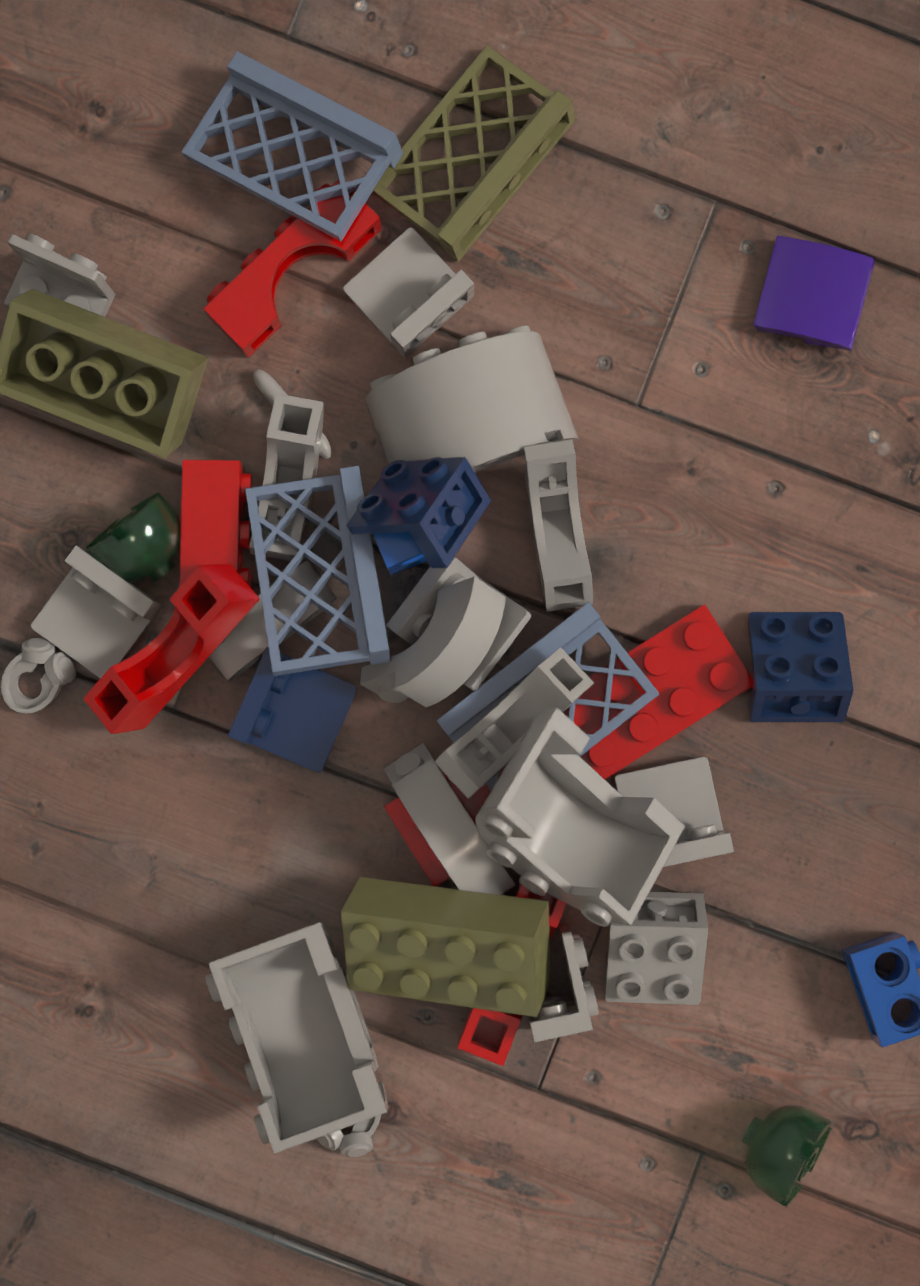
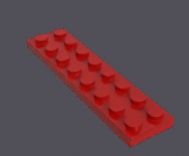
[383,604,754,887]

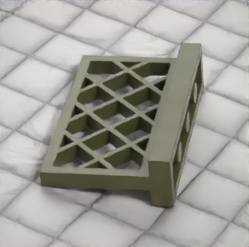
[372,45,576,262]

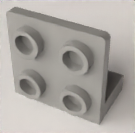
[343,228,474,358]
[4,233,116,317]
[31,546,163,678]
[386,557,531,691]
[614,757,734,867]
[605,892,708,1005]
[529,924,599,1043]

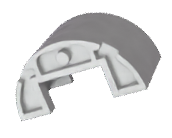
[365,325,579,472]
[476,707,685,927]
[205,922,388,1154]

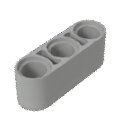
[209,561,337,682]

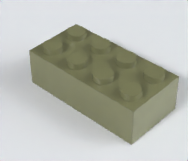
[0,289,209,459]
[341,877,551,1017]

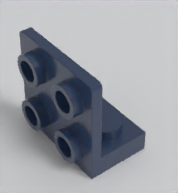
[346,457,491,568]
[748,612,854,722]
[228,647,358,773]

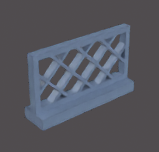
[181,51,403,241]
[245,466,390,676]
[437,602,660,791]

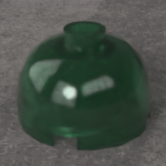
[85,492,181,583]
[742,1105,832,1208]

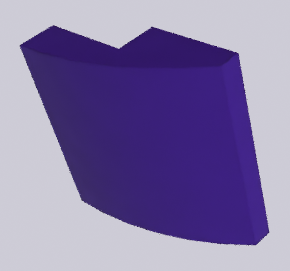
[754,235,875,351]

